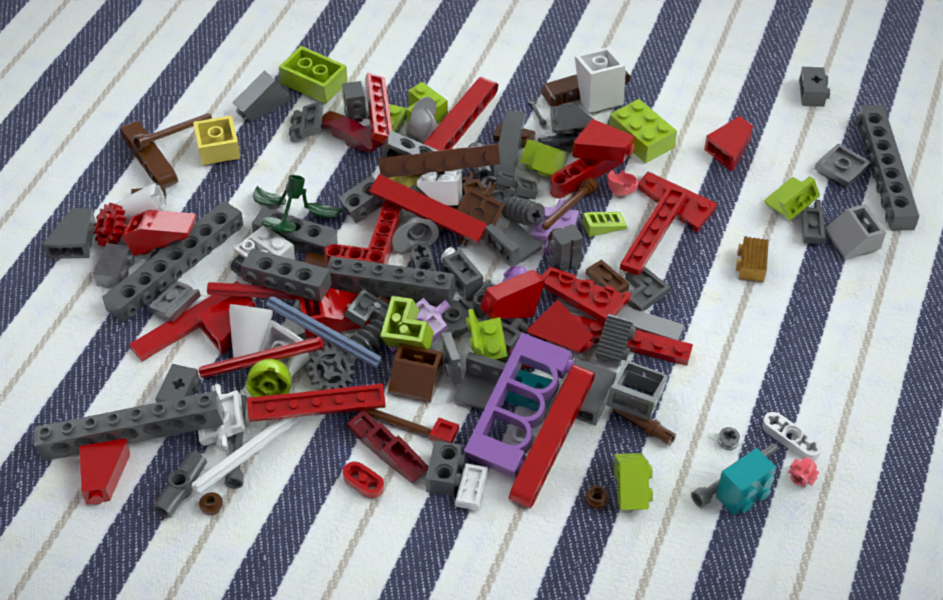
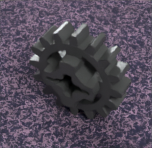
[306,345,355,390]

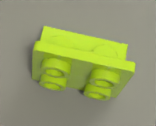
[764,176,820,220]
[466,309,508,361]

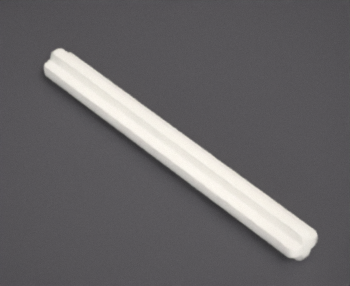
[191,417,299,494]

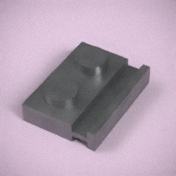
[148,281,201,322]
[440,332,462,385]

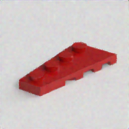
[638,171,717,233]
[541,267,632,323]

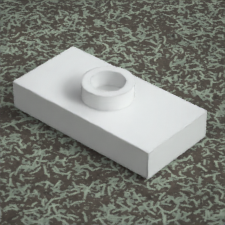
[455,463,488,511]

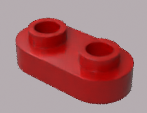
[343,461,384,498]

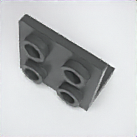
[485,223,542,267]
[453,352,507,411]

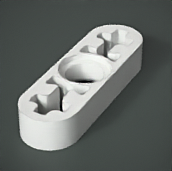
[762,412,822,461]

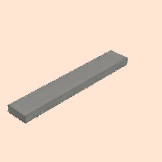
[556,297,684,340]

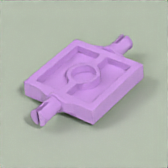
[530,199,579,254]
[388,298,451,353]

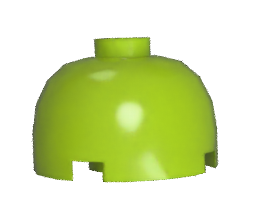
[246,359,292,397]

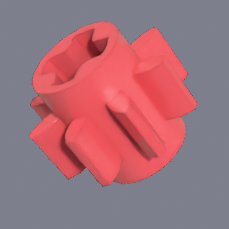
[788,458,819,486]

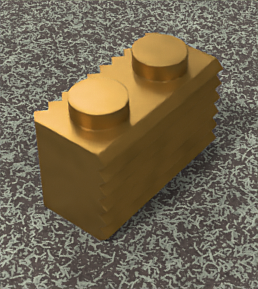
[736,236,769,282]

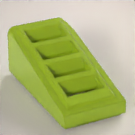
[582,212,627,237]

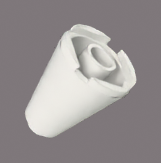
[115,183,168,224]
[229,304,273,358]

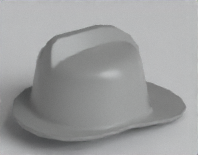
[406,97,437,142]
[392,217,439,253]

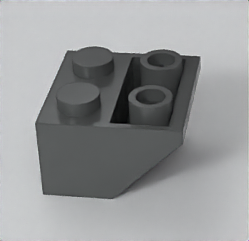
[549,105,595,134]

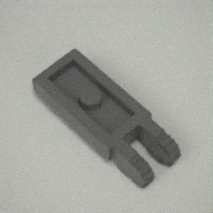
[801,199,825,244]

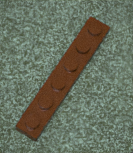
[378,144,500,178]

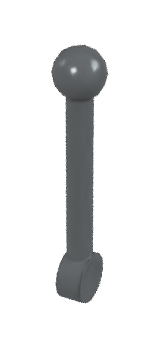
[528,99,547,126]

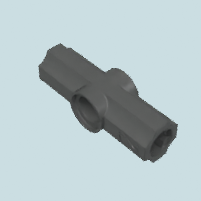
[153,451,207,519]

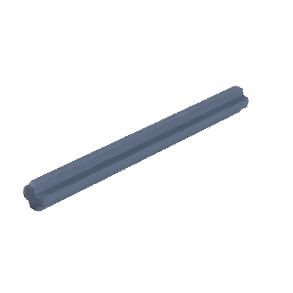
[266,297,381,367]

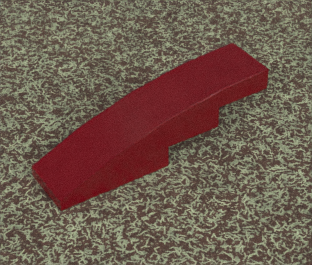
[321,111,384,153]
[346,410,429,483]

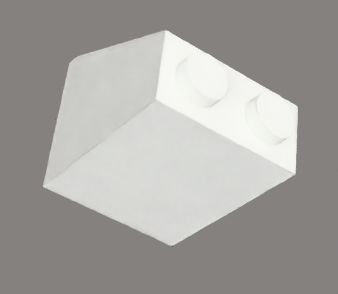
[574,47,626,113]

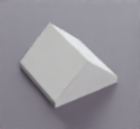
[259,320,310,376]

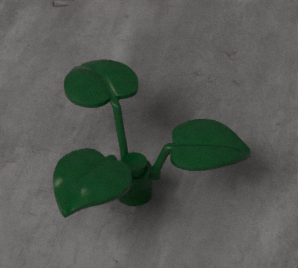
[253,175,343,233]

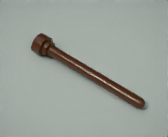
[132,113,212,151]
[542,178,598,230]
[355,409,432,437]

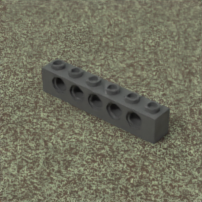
[326,256,456,306]

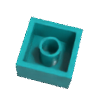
[716,448,776,516]

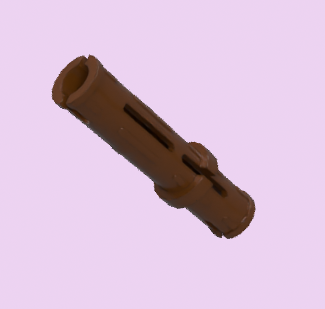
[613,408,676,446]

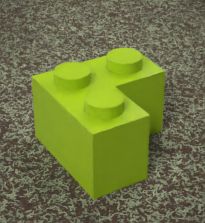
[406,82,448,124]
[520,140,568,177]
[380,296,434,349]
[614,453,653,510]

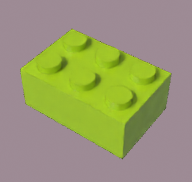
[279,46,348,104]
[609,99,677,164]

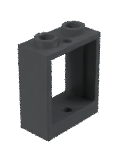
[607,360,668,421]

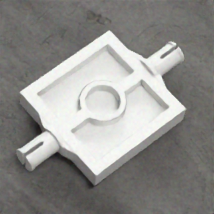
[198,384,245,451]

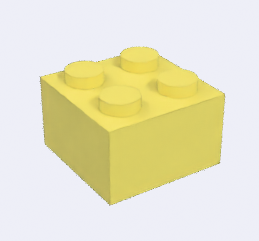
[193,115,241,165]

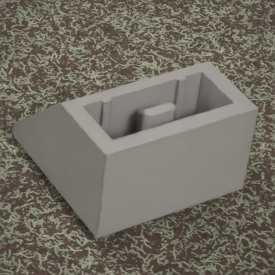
[825,204,886,259]

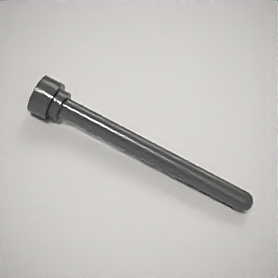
[225,395,247,489]
[691,443,779,508]

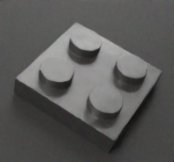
[814,143,871,188]

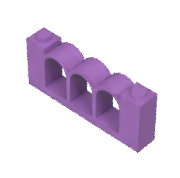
[464,333,574,479]

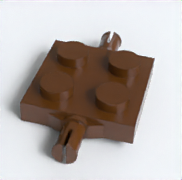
[457,181,505,247]

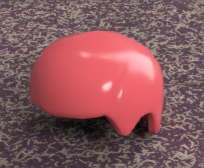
[607,170,638,196]

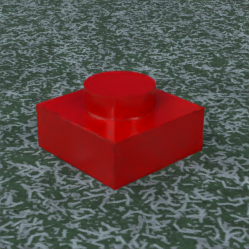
[429,417,459,443]

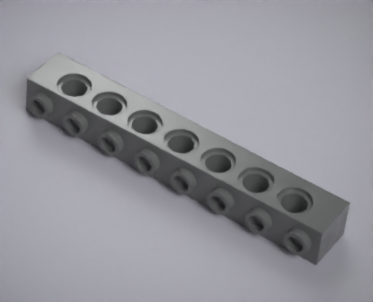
[856,105,920,231]
[102,201,244,323]
[34,391,224,461]

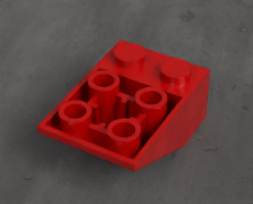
[122,210,197,256]
[298,288,369,338]

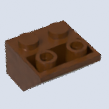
[388,343,443,402]

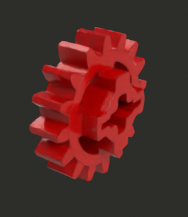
[93,203,127,247]

